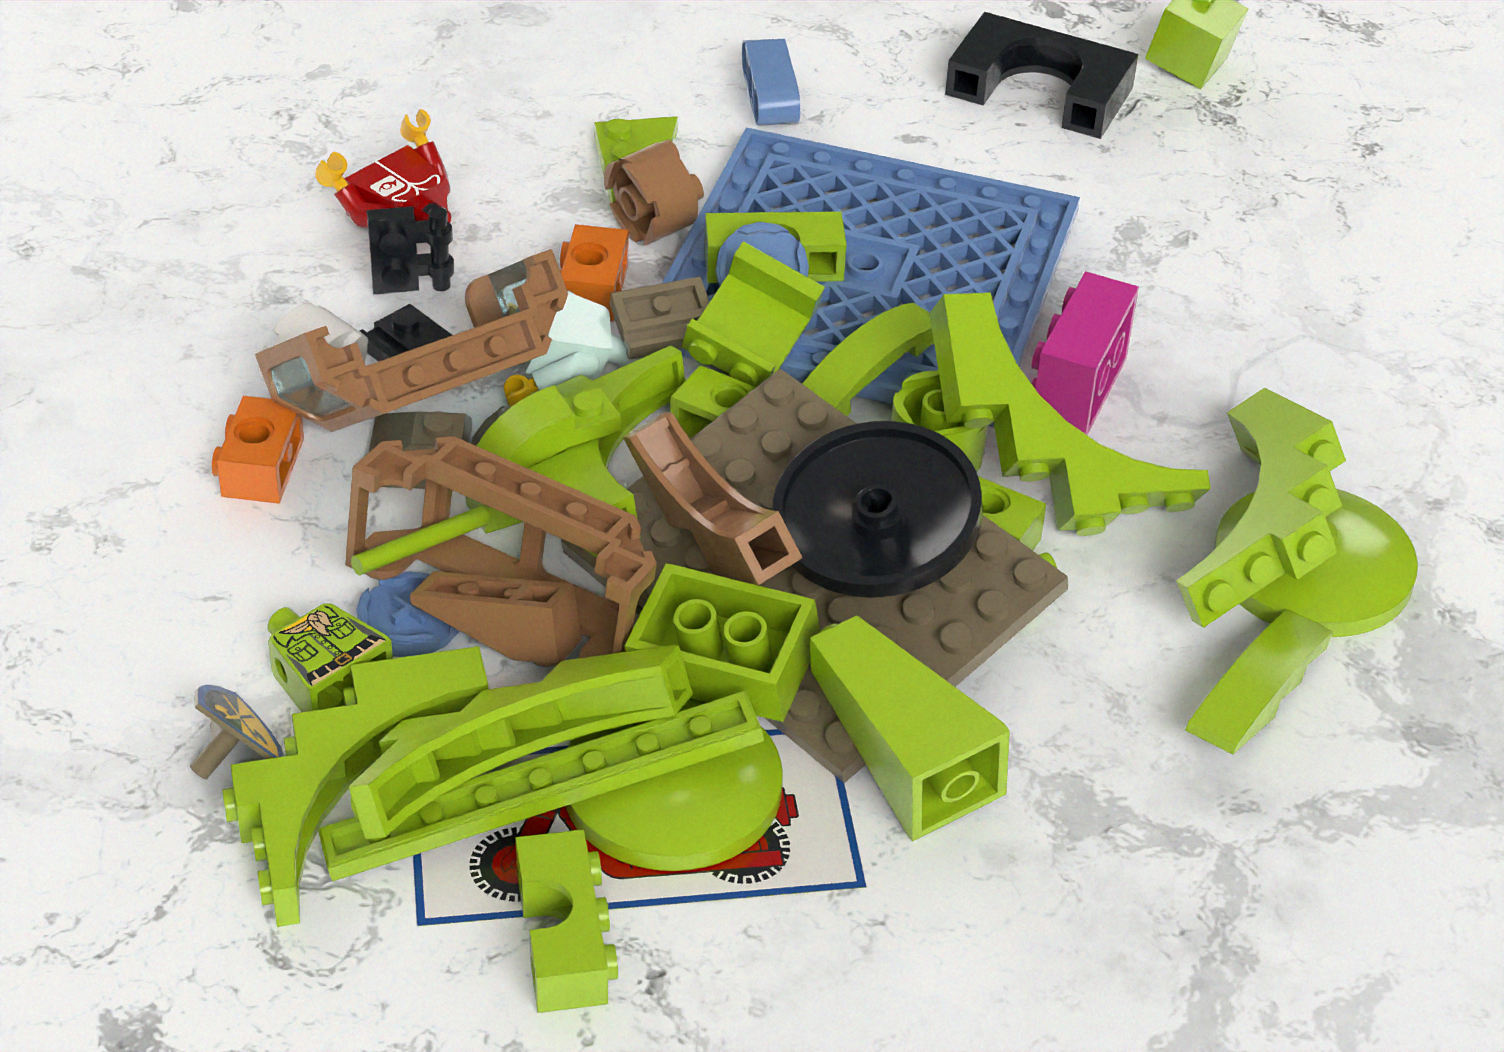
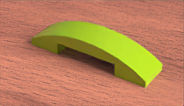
[802,302,934,416]

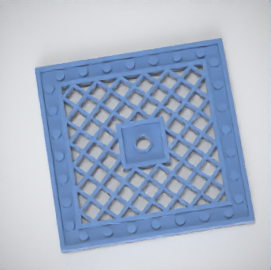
[662,127,1080,427]

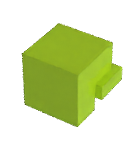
[1145,0,1249,89]

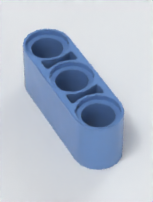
[742,38,800,125]

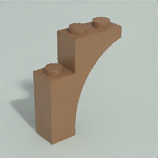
[623,412,802,585]

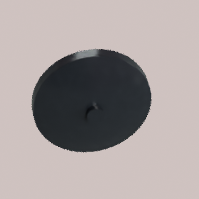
[772,421,983,598]

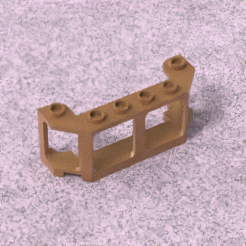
[345,436,657,658]

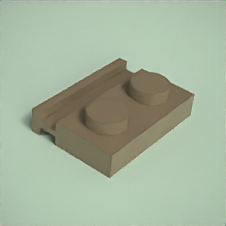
[609,277,710,359]

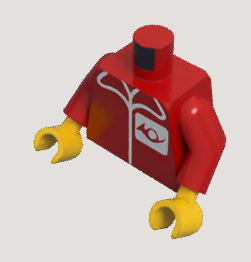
[315,109,451,229]

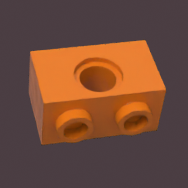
[559,224,629,322]
[212,396,304,504]

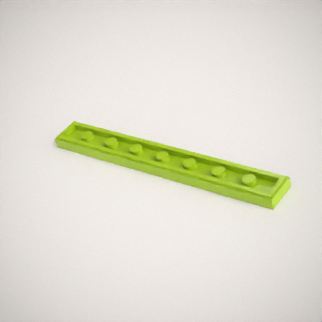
[318,691,764,882]

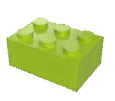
[624,563,820,722]

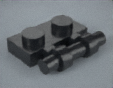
[367,206,454,294]

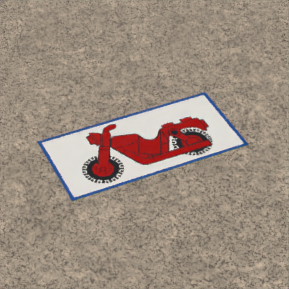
[413,729,867,926]

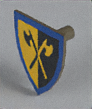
[190,684,284,779]

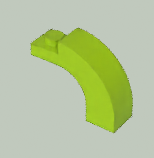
[466,385,622,534]

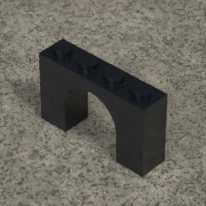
[945,12,1138,139]

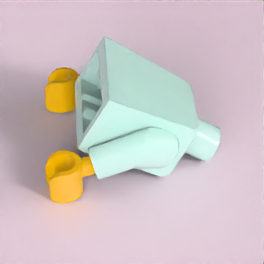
[504,291,631,406]

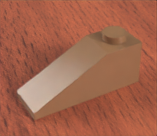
[410,571,582,667]

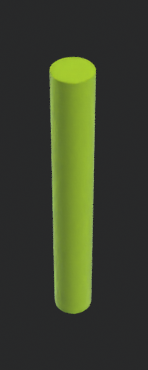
[351,505,490,576]

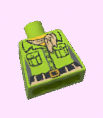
[267,603,393,712]

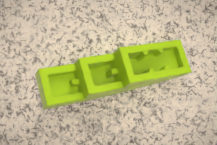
[1185,609,1333,755]

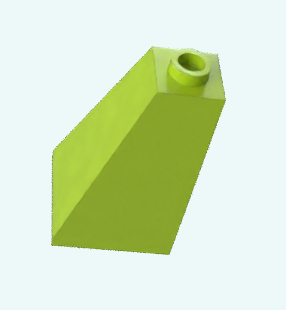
[810,615,1010,842]

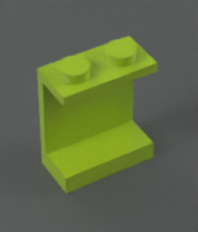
[682,241,825,387]

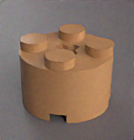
[604,140,704,245]

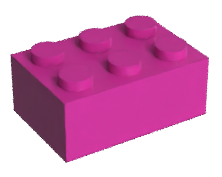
[1031,271,1139,435]

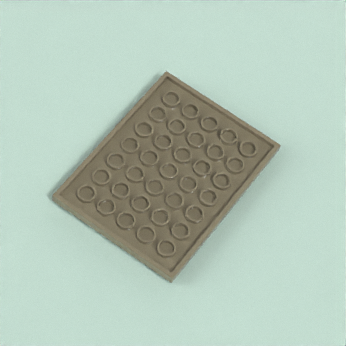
[561,369,1068,783]

